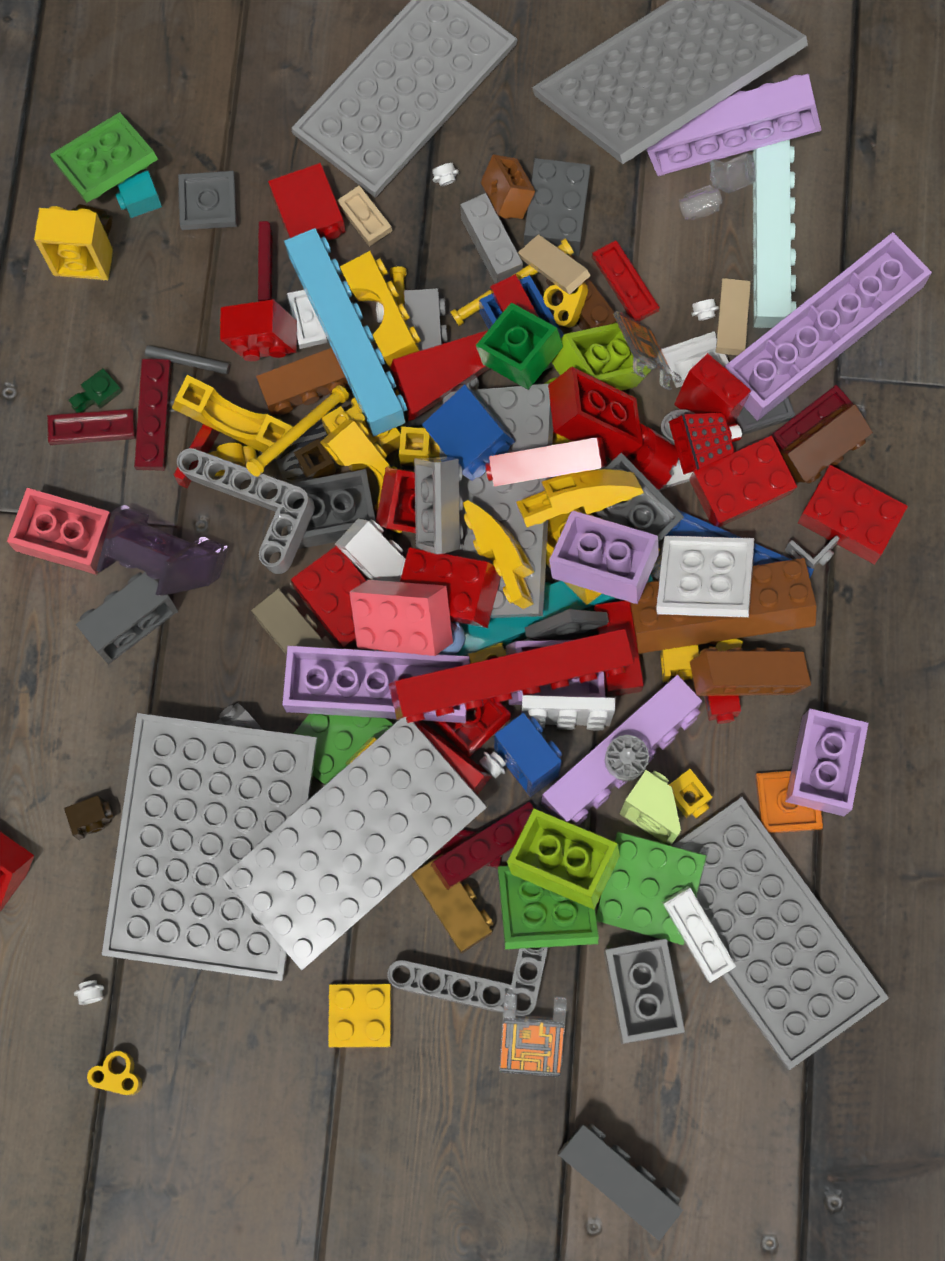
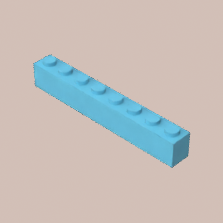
[284,228,407,437]

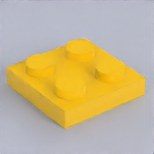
[328,984,391,1048]

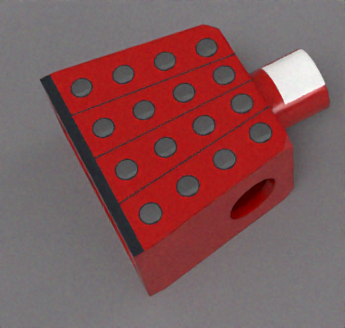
[668,413,742,475]

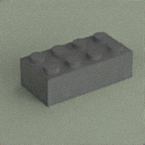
[557,1124,683,1241]

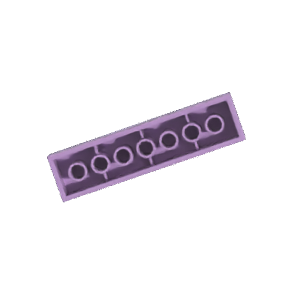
[724,232,932,421]

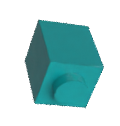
[115,171,162,218]

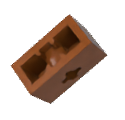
[481,154,535,219]

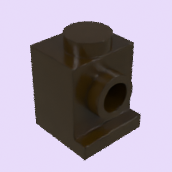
[294,439,336,479]
[64,796,115,840]

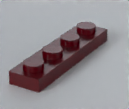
[134,359,172,471]
[431,802,534,890]

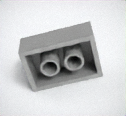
[604,939,685,1044]

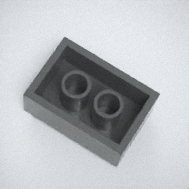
[524,158,590,256]
[591,453,684,542]
[287,469,376,549]
[75,570,178,665]

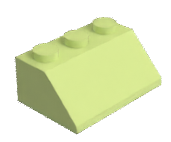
[620,770,681,845]

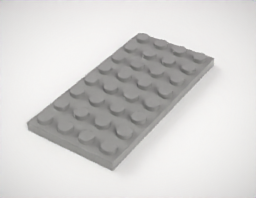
[291,0,517,198]
[440,384,553,618]
[222,718,487,970]
[672,797,889,1070]

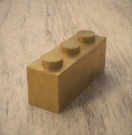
[411,855,494,954]

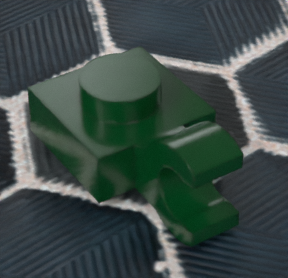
[69,368,122,413]

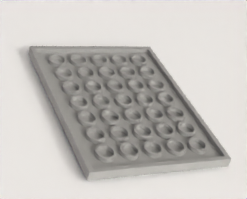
[532,0,808,164]
[102,713,318,981]

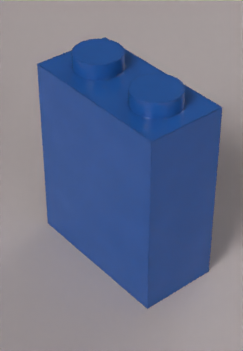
[422,385,516,481]

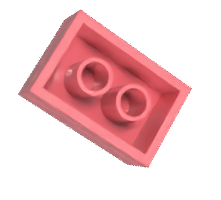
[7,488,116,575]
[350,580,453,656]

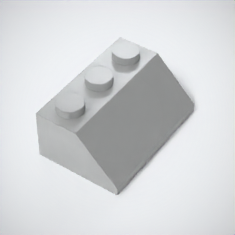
[414,457,463,554]

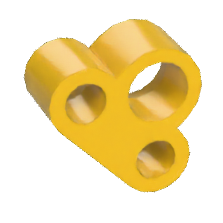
[543,282,588,328]
[209,443,257,476]
[87,1051,142,1095]

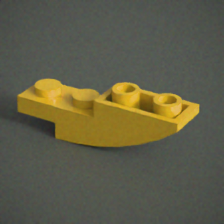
[516,469,643,527]
[463,500,534,609]

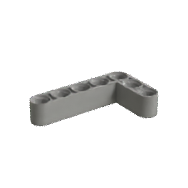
[177,448,315,574]
[387,947,548,1017]

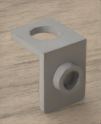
[785,535,840,569]

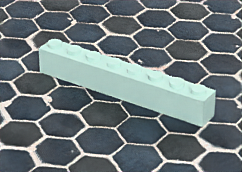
[753,139,796,328]

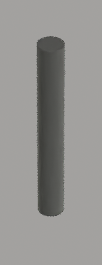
[145,345,230,374]

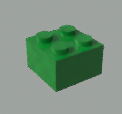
[476,303,563,390]

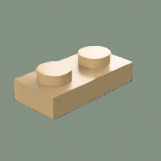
[337,186,392,247]

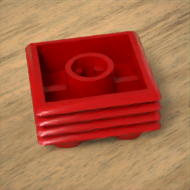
[433,698,510,757]

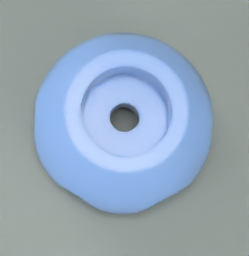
[437,622,465,656]

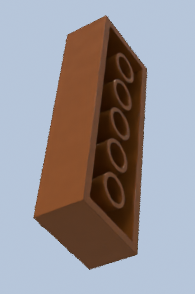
[630,558,816,654]

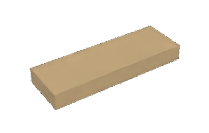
[518,234,591,294]
[715,278,750,355]

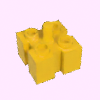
[322,398,401,472]

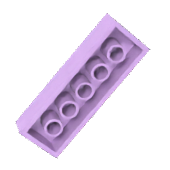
[647,74,822,176]
[283,646,470,723]
[541,675,702,827]

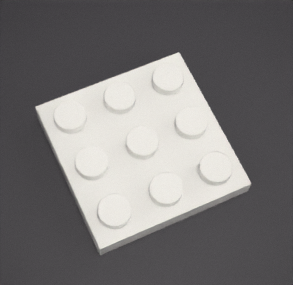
[656,536,754,617]
[521,695,615,731]

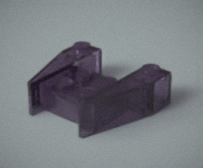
[96,505,229,596]

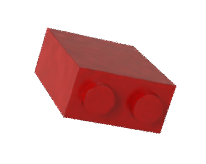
[268,163,345,240]
[674,353,752,425]

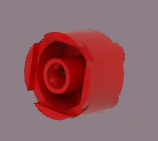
[611,424,678,490]

